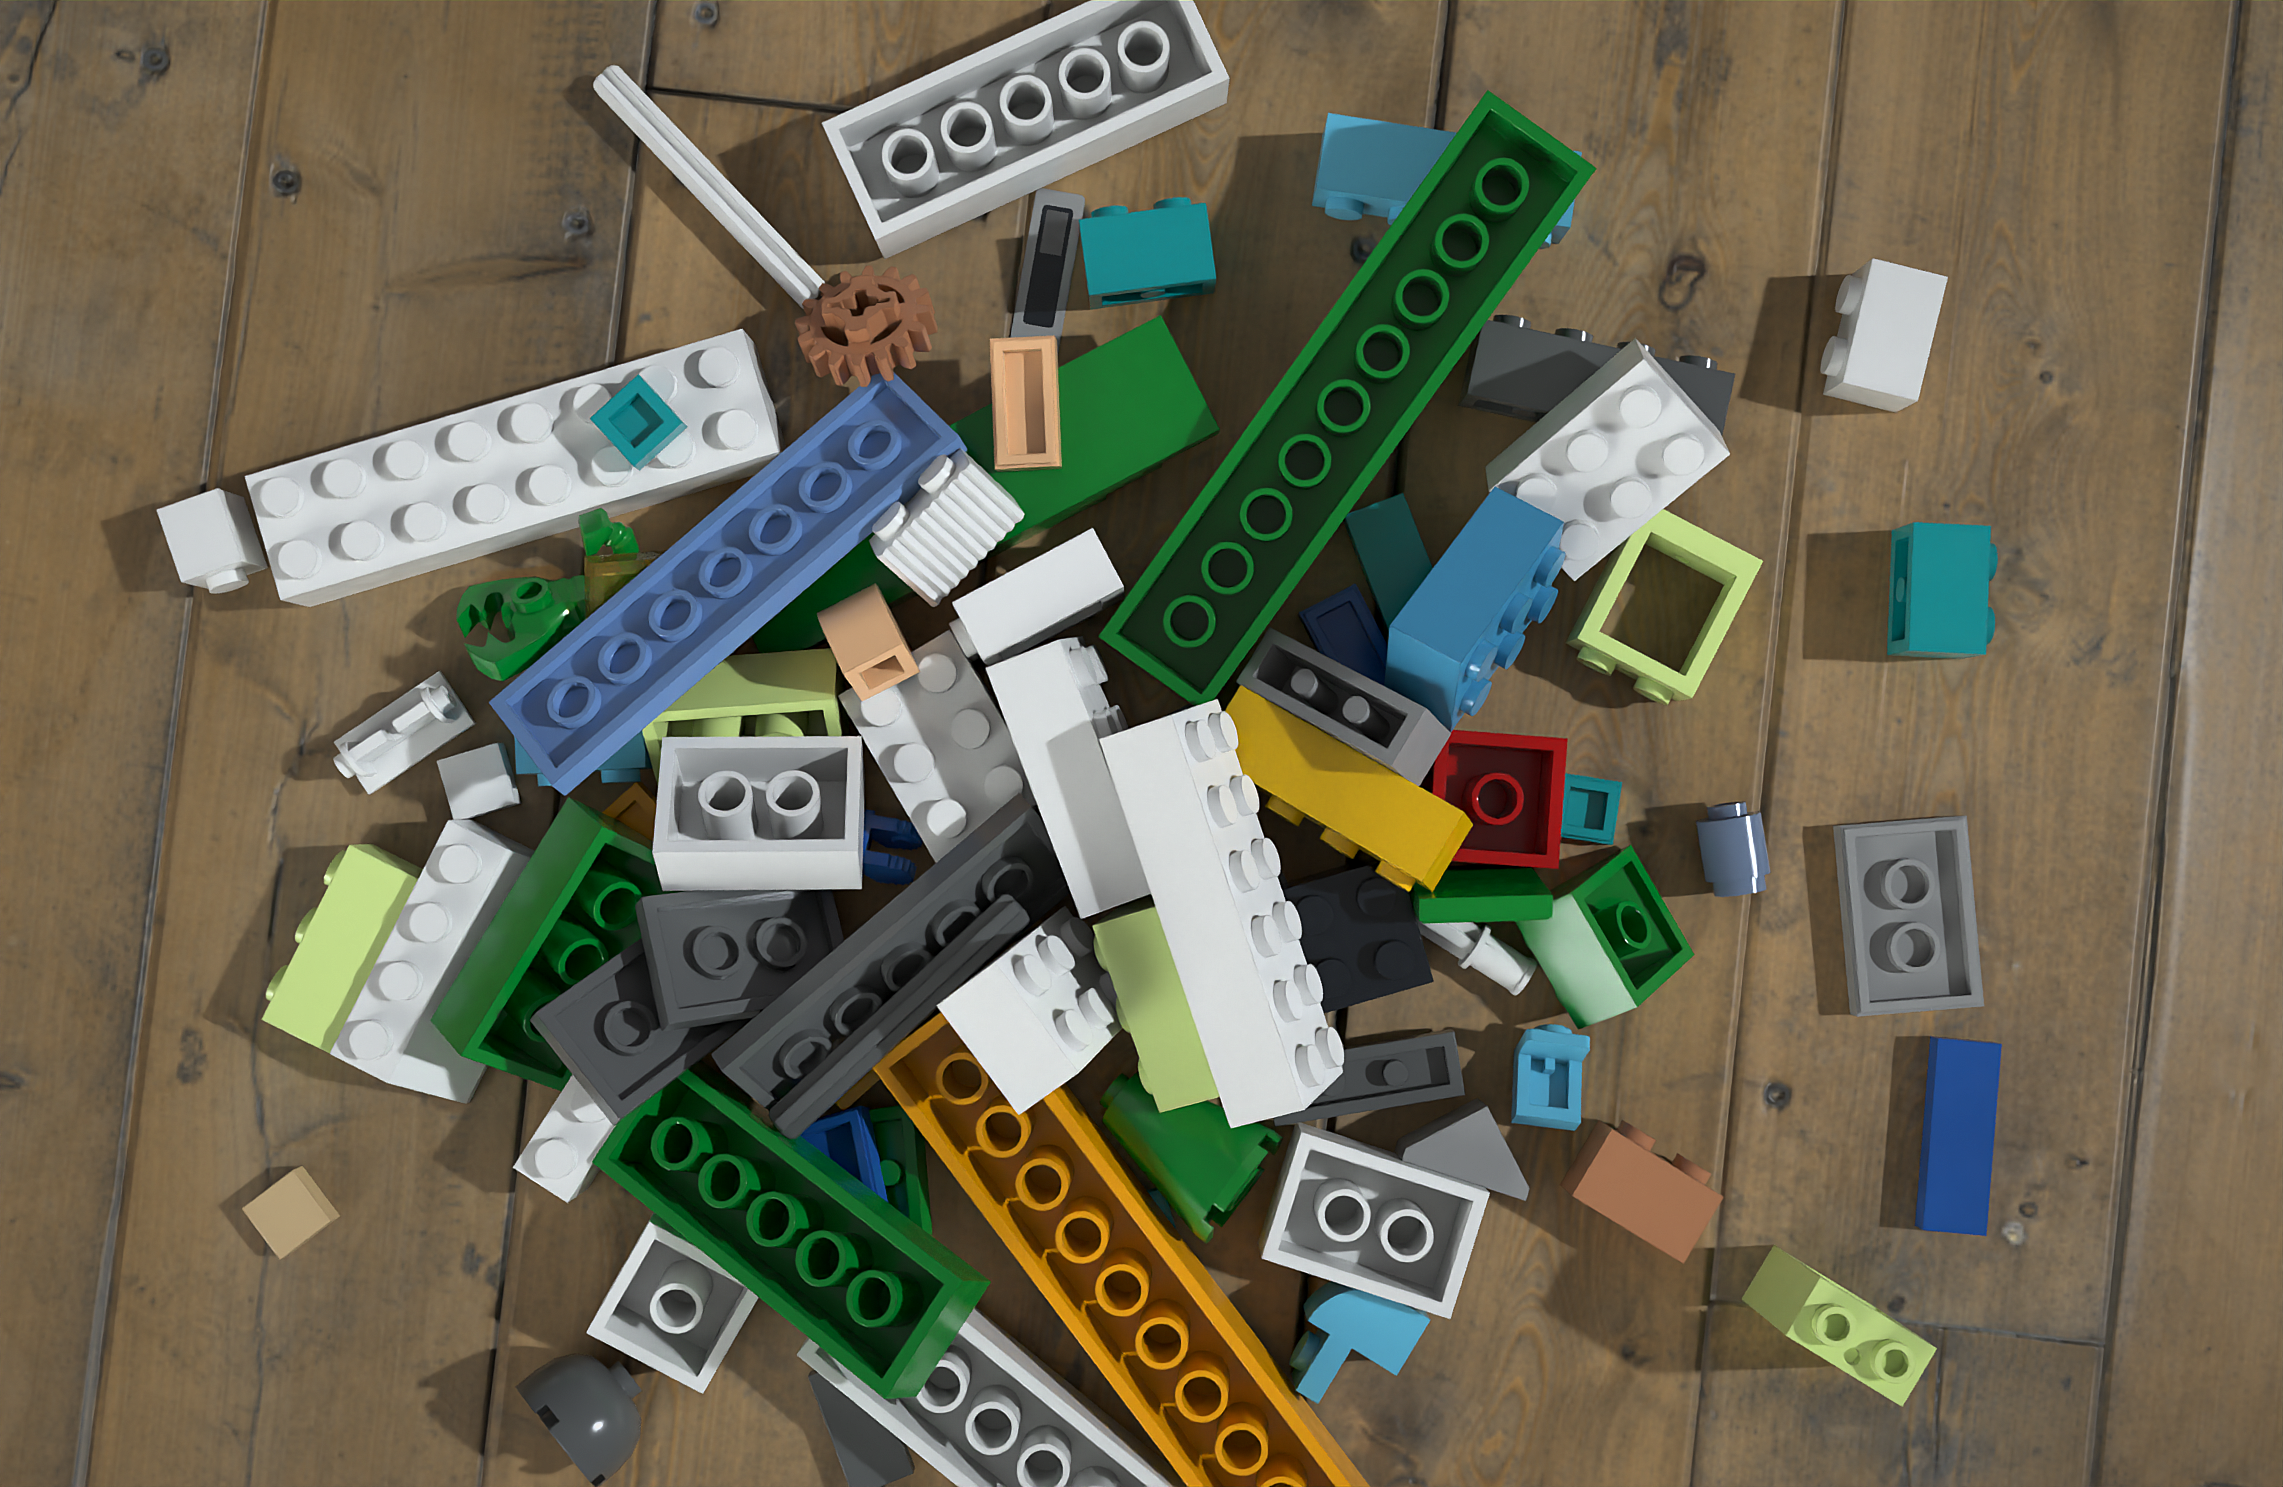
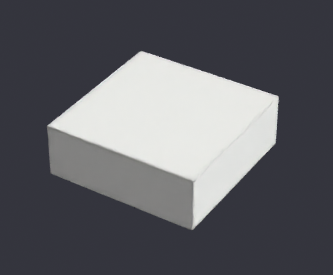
[437,743,522,820]

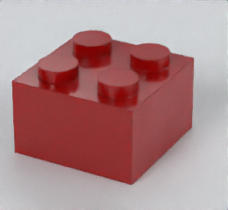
[1423,730,1568,869]

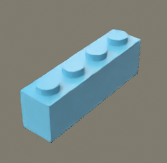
[1312,113,1582,249]

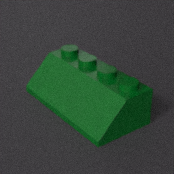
[430,797,685,1092]

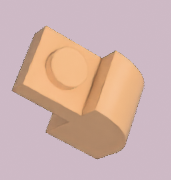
[817,583,920,701]

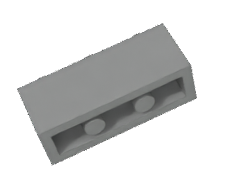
[1236,628,1451,786]

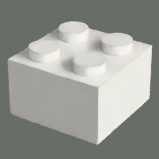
[586,1212,759,1394]

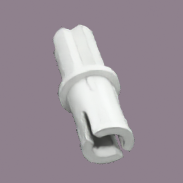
[1415,915,1537,996]

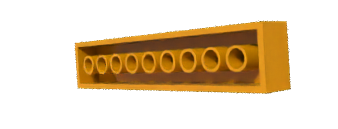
[873,1011,1370,1487]

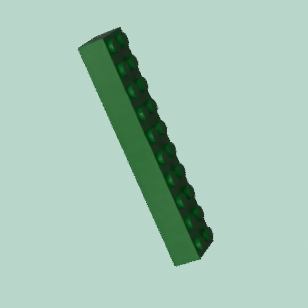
[1098,90,1597,706]

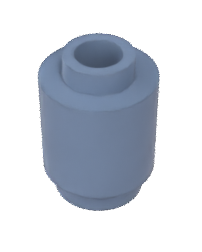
[1696,801,1771,897]

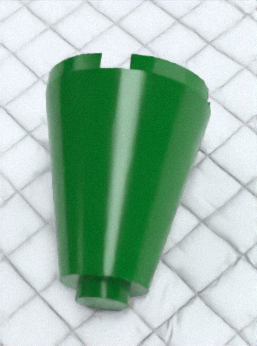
[1100,1071,1283,1244]

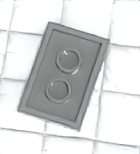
[1833,816,1984,1017]

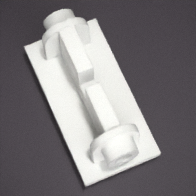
[333,671,476,794]

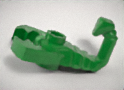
[456,508,646,681]

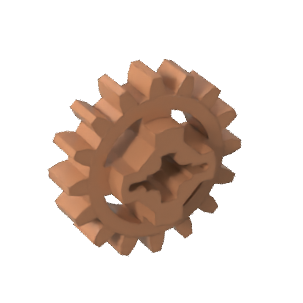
[795,265,938,387]

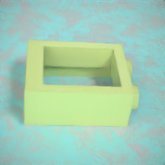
[1565,509,1763,705]
[1742,1245,1937,1407]

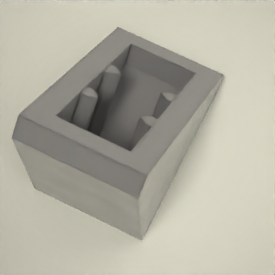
[1394,1098,1530,1201]

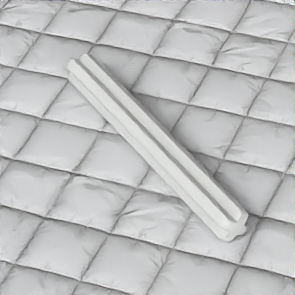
[593,65,825,309]

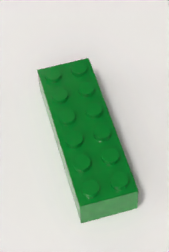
[592,1060,991,1399]

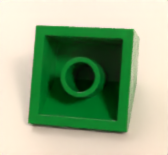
[1515,845,1695,1030]

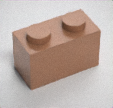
[1560,1120,1724,1264]

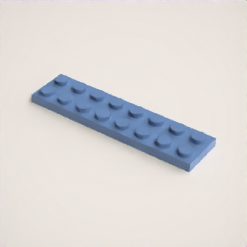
[489,373,967,796]

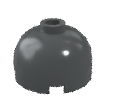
[516,1353,642,1487]

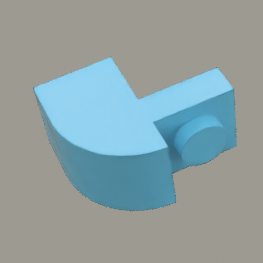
[1289,1281,1430,1404]

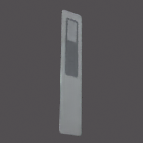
[1010,188,1085,356]

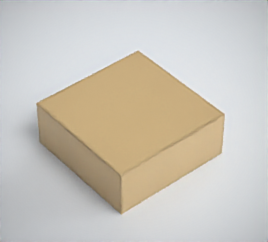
[242,1166,340,1260]

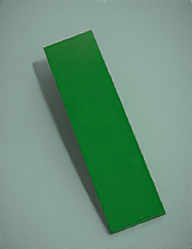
[752,315,1220,653]

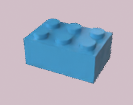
[1384,487,1566,733]

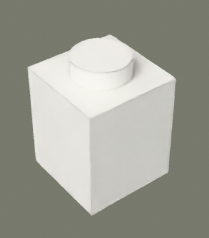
[157,488,268,594]

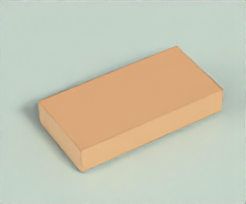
[990,335,1062,472]

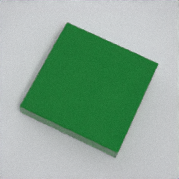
[1409,865,1553,924]

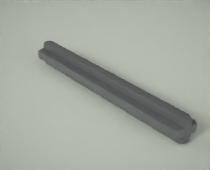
[768,893,1030,1139]

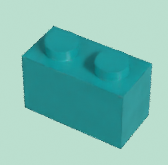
[1079,197,1216,310]
[1887,522,1998,659]

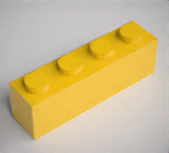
[1225,685,1473,892]

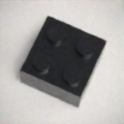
[1281,857,1434,1013]

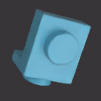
[1511,1024,1590,1131]

